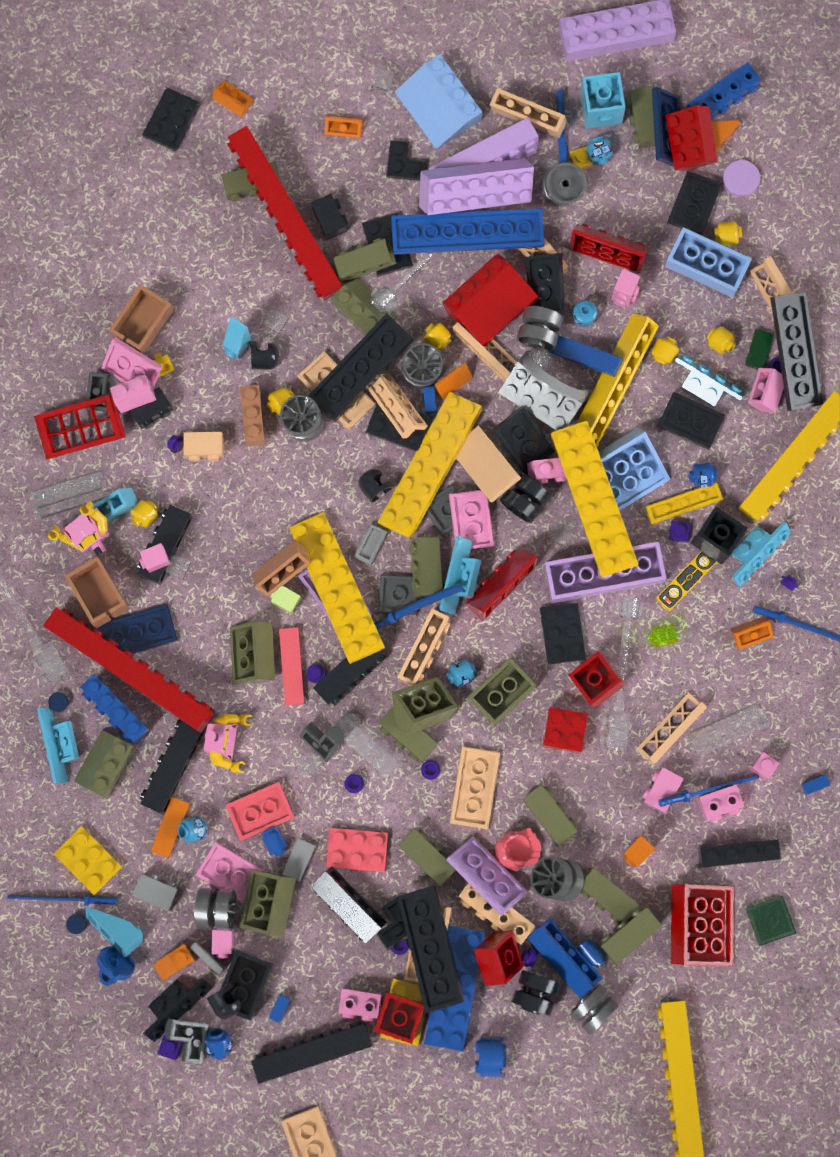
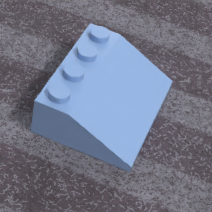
[395,54,482,150]
[599,428,670,511]

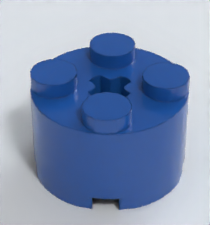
[475,1036,507,1077]

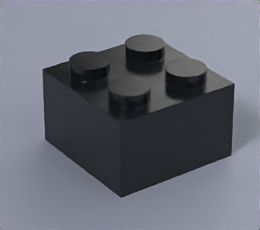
[690,506,747,564]

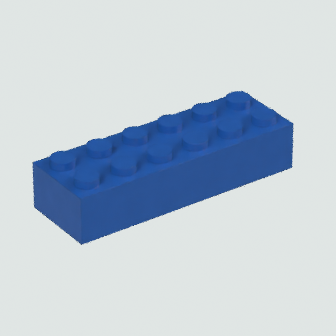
[424,925,485,1052]

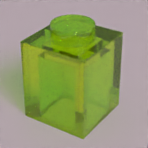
[647,624,678,649]

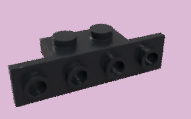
[143,978,213,1042]

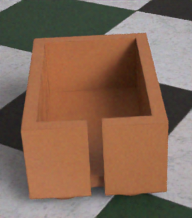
[108,284,174,354]
[64,556,129,629]

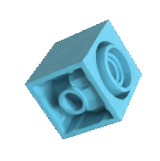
[580,72,625,129]

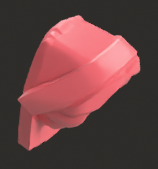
[495,828,541,872]

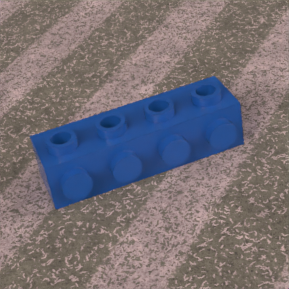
[687,62,761,121]
[80,674,151,744]
[527,917,603,998]

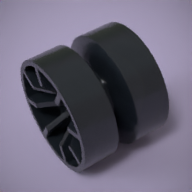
[499,473,551,524]
[511,970,561,1016]

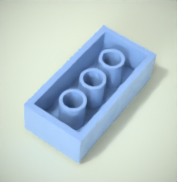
[665,227,751,298]

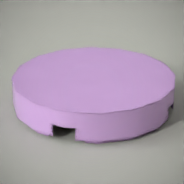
[723,160,760,197]

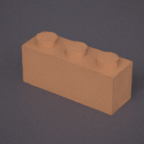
[240,385,266,447]
[252,539,311,597]

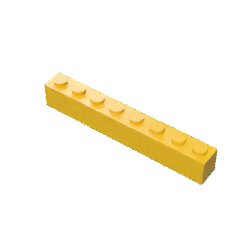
[576,314,659,447]
[738,391,840,524]
[657,1000,704,1157]

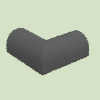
[85,372,124,413]
[299,722,345,762]
[165,1019,209,1064]

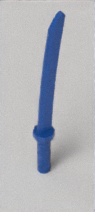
[556,90,568,187]
[374,586,465,630]
[752,606,840,642]
[658,775,759,807]
[7,894,117,906]

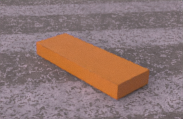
[150,797,190,859]

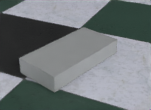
[354,523,388,566]
[282,838,316,882]
[190,942,225,975]

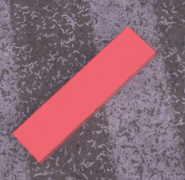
[279,627,305,706]

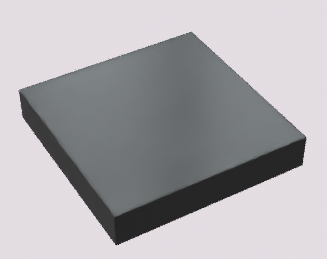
[426,484,458,537]
[378,575,418,616]

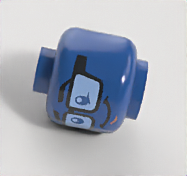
[688,462,717,488]
[204,1028,232,1060]

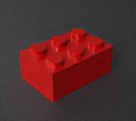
[666,105,718,171]

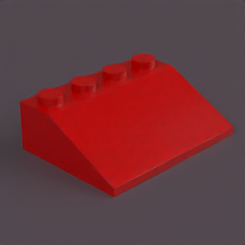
[569,224,648,274]
[442,253,539,347]
[466,549,538,621]
[671,884,734,966]

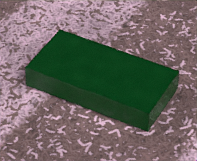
[744,329,774,370]

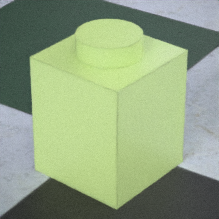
[270,586,302,615]

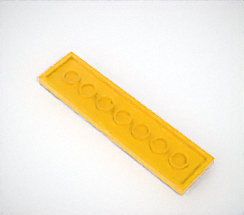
[377,392,483,540]
[550,421,639,578]
[289,512,385,664]

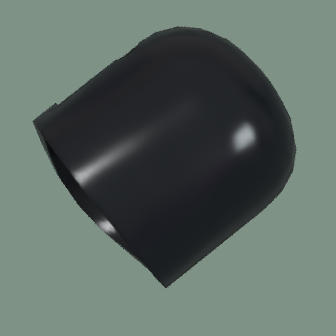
[249,341,279,370]
[358,468,394,503]
[207,981,242,1019]

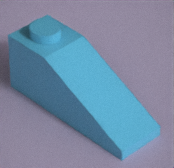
[223,317,252,360]
[78,488,138,523]
[85,907,143,958]

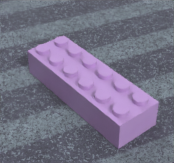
[559,0,676,62]
[428,118,539,170]
[419,158,534,215]
[544,542,666,603]

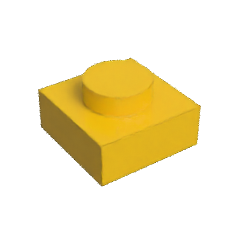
[569,147,593,169]

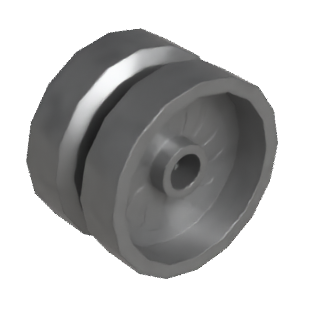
[542,163,587,206]
[569,984,619,1035]

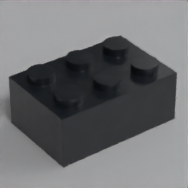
[221,950,274,1021]

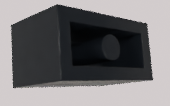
[311,194,349,240]
[129,387,173,430]

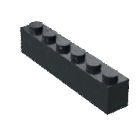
[140,700,215,815]
[251,1021,373,1084]

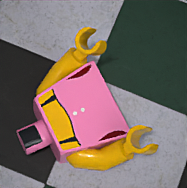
[48,501,109,557]
[204,713,252,773]

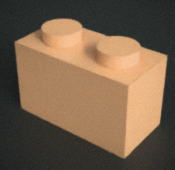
[184,432,224,462]

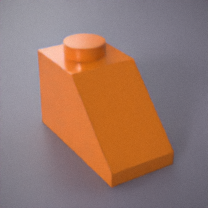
[712,120,741,153]
[622,835,655,868]
[153,944,197,981]

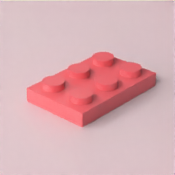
[225,782,295,841]
[326,828,388,872]

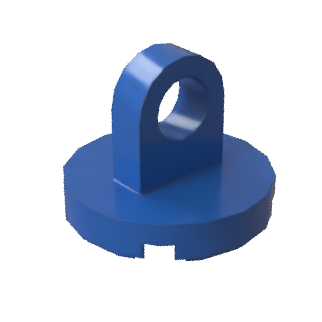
[97,946,135,986]

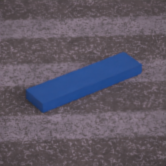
[548,335,623,377]

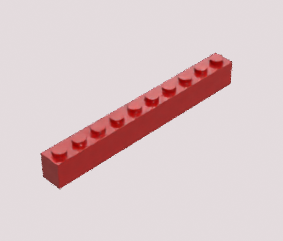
[227,125,343,301]
[43,607,214,733]

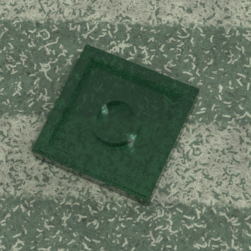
[745,896,796,946]

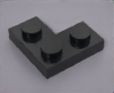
[386,140,425,181]
[376,898,407,951]

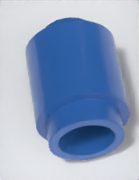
[262,827,288,857]
[578,938,606,968]

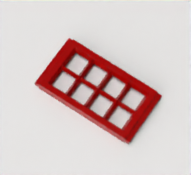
[34,394,126,460]

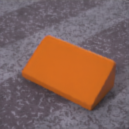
[212,81,254,118]
[324,114,363,138]
[435,363,473,399]
[730,616,774,650]

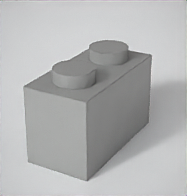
[132,872,180,912]

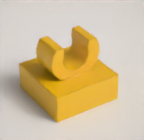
[153,352,174,377]

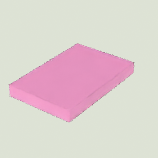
[101,337,163,389]
[449,490,494,549]
[195,841,266,904]

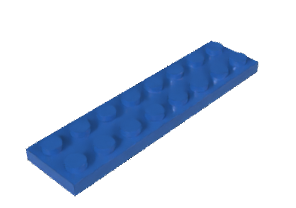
[391,209,544,255]

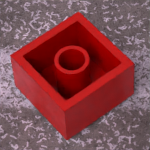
[568,651,626,708]
[542,707,588,754]
[474,930,524,986]
[374,992,424,1044]

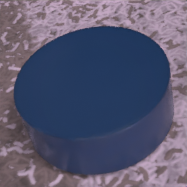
[48,692,69,712]
[66,914,87,934]

